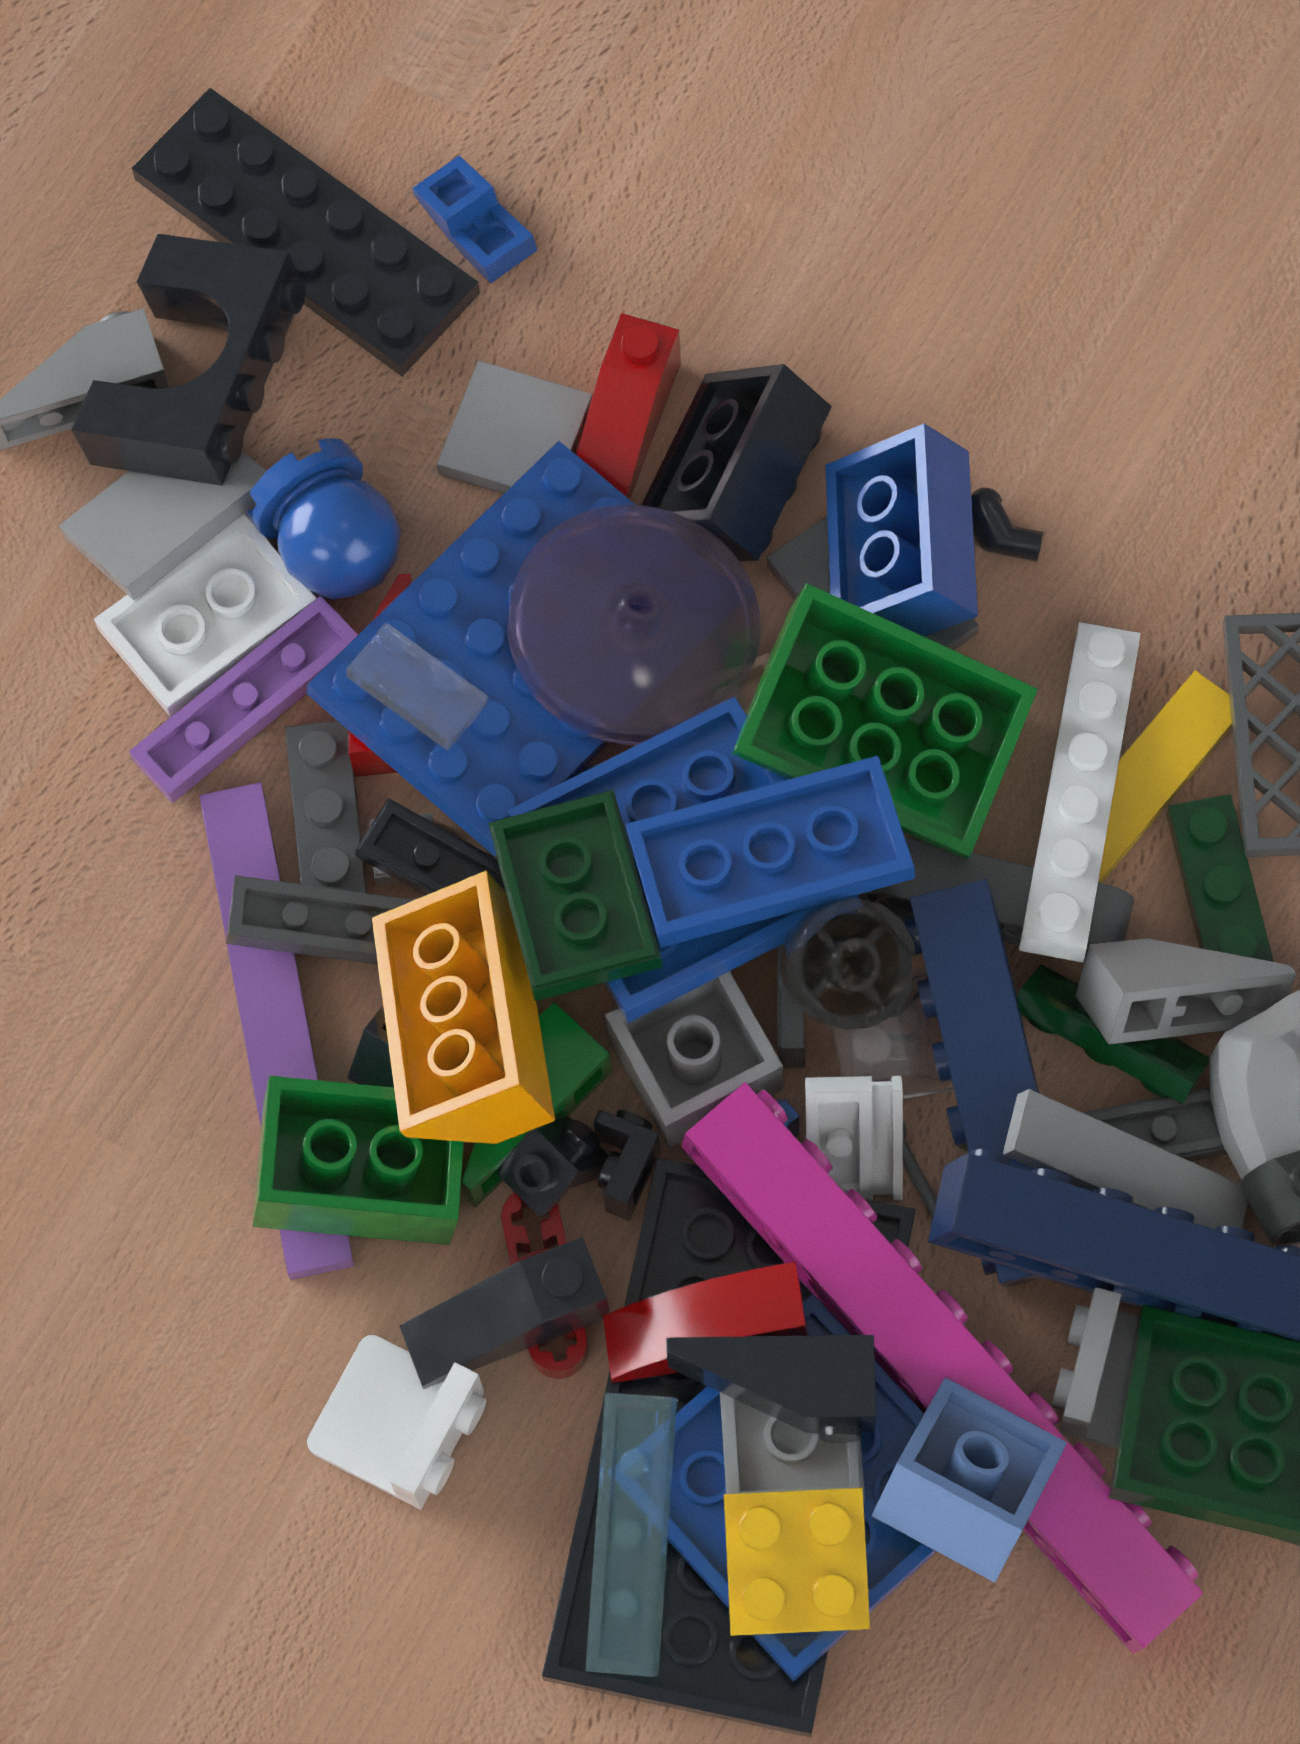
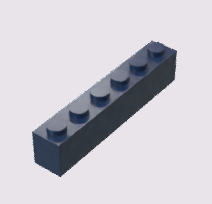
[902,879,1044,1287]
[928,1149,1300,1342]

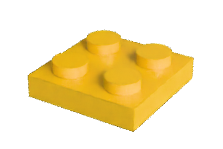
[724,1487,870,1636]

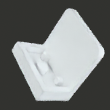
[307,1335,487,1510]

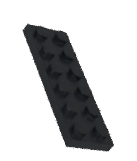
[132,88,480,377]

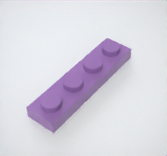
[129,596,358,804]

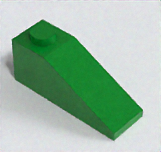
[462,1002,612,1208]

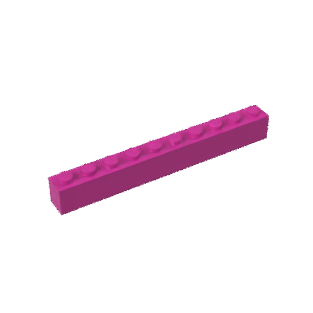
[682,1082,1203,1654]

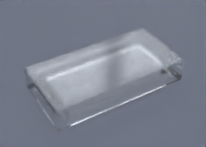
[346,622,488,751]

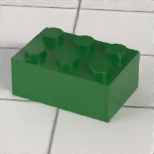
[252,1076,463,1245]

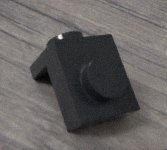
[498,1115,609,1216]

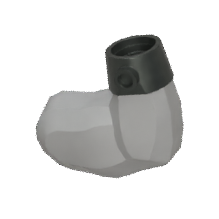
[1209,990,1300,1247]

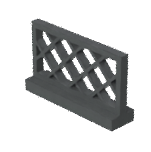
[1222,613,1300,857]

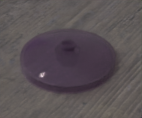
[507,505,761,745]

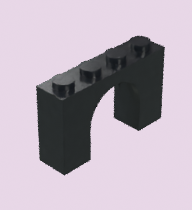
[71,234,306,486]

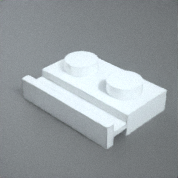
[805,1076,903,1200]

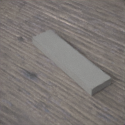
[1003,1089,1248,1229]

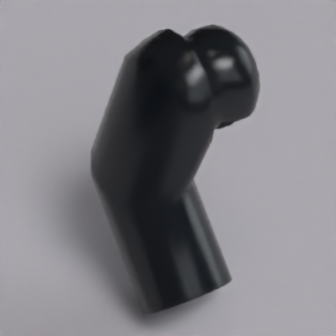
[971,488,1044,562]

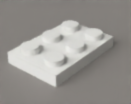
[94,513,317,717]

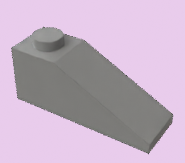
[0,308,169,450]
[1075,938,1296,1044]

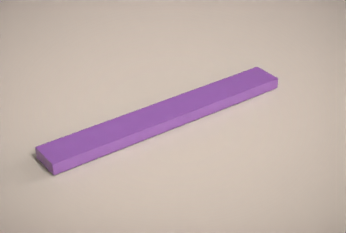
[199,782,355,1280]

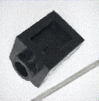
[594,1110,661,1221]

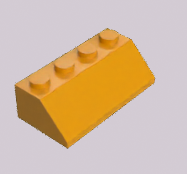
[372,871,555,1144]

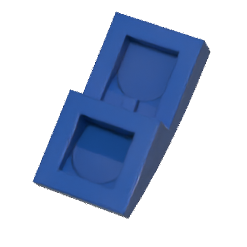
[412,155,537,284]

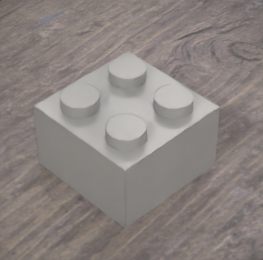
[605,971,783,1148]

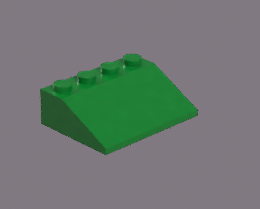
[732,583,1038,860]

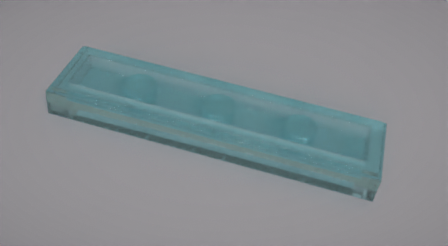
[586,1393,677,1677]

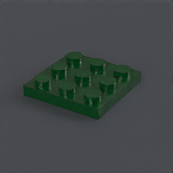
[1108,1305,1300,1544]

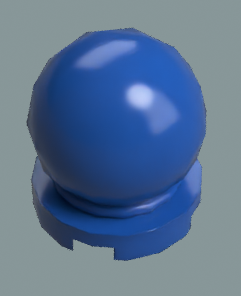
[247,438,401,599]

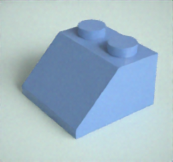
[871,1377,1067,1583]

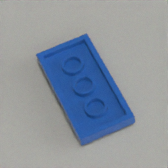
[625,756,915,948]

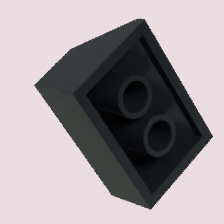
[640,364,832,563]

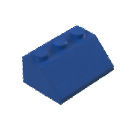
[825,423,978,636]

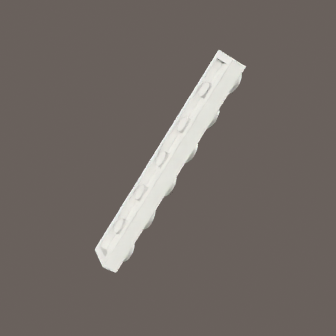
[1019,622,1141,962]

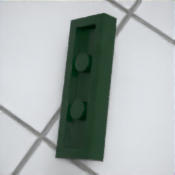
[1166,794,1274,962]
[1017,964,1210,1104]

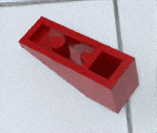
[576,313,681,500]

